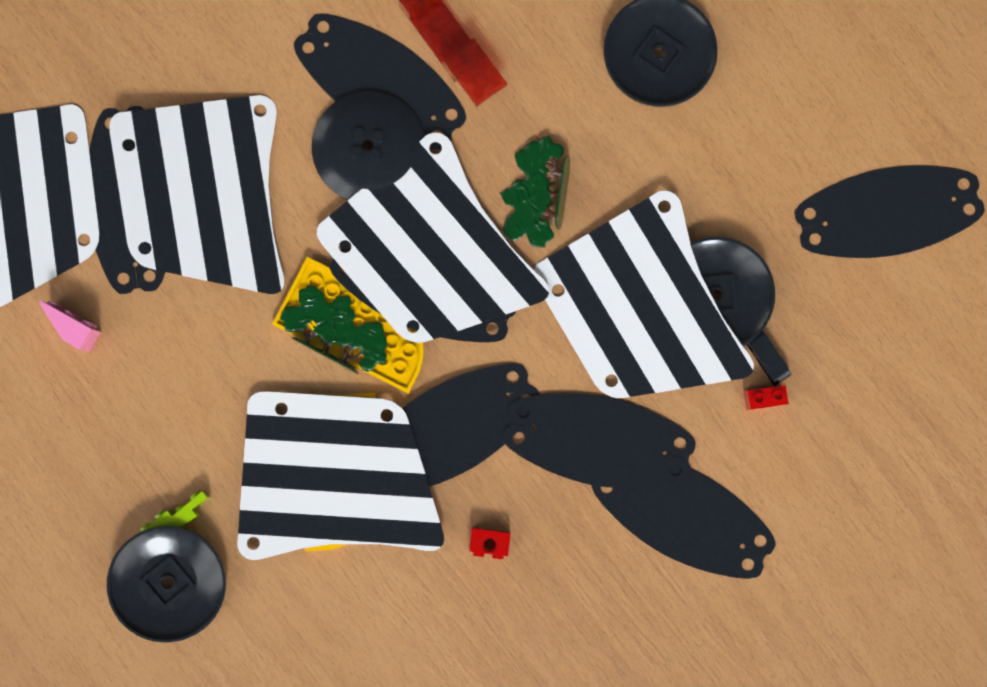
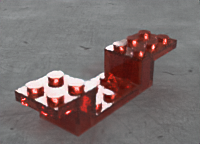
[398,0,507,108]

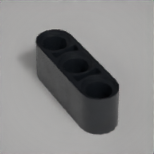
[746,330,791,386]

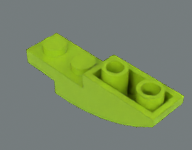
[139,491,210,531]

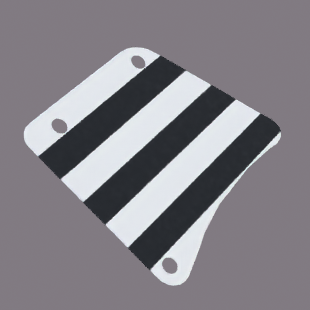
[109,95,284,294]
[0,104,99,307]
[317,133,549,343]
[534,191,754,398]
[237,392,444,560]

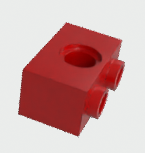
[744,385,789,410]
[469,527,511,559]

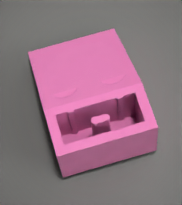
[39,300,101,352]

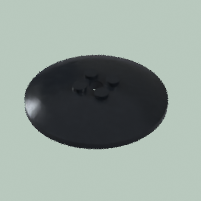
[603,0,718,107]
[312,91,424,200]
[690,237,775,346]
[106,526,226,643]

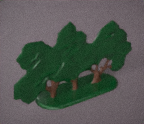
[500,136,570,248]
[280,285,388,375]

